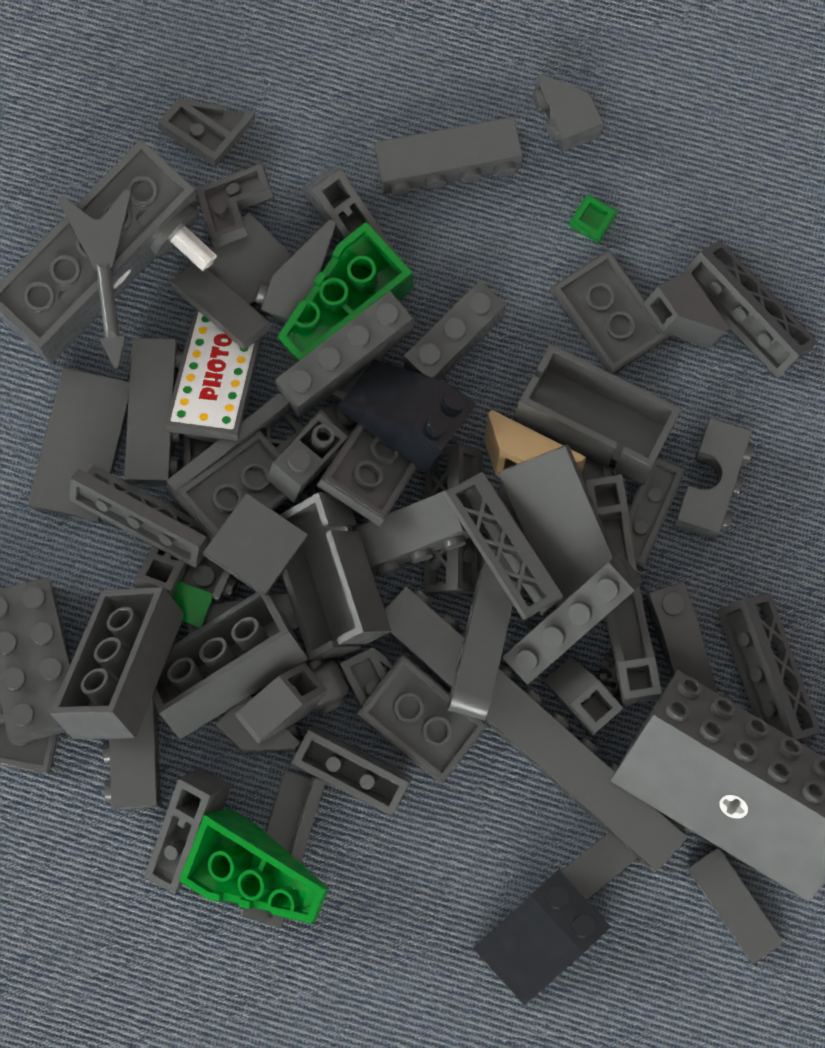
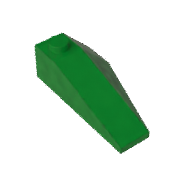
[278,222,414,361]
[179,807,329,924]

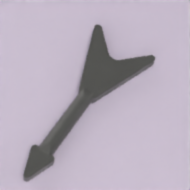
[59,189,131,369]

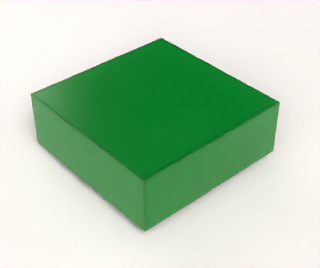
[569,194,618,244]
[173,581,214,628]

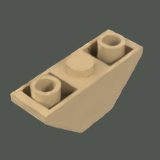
[484,410,586,477]

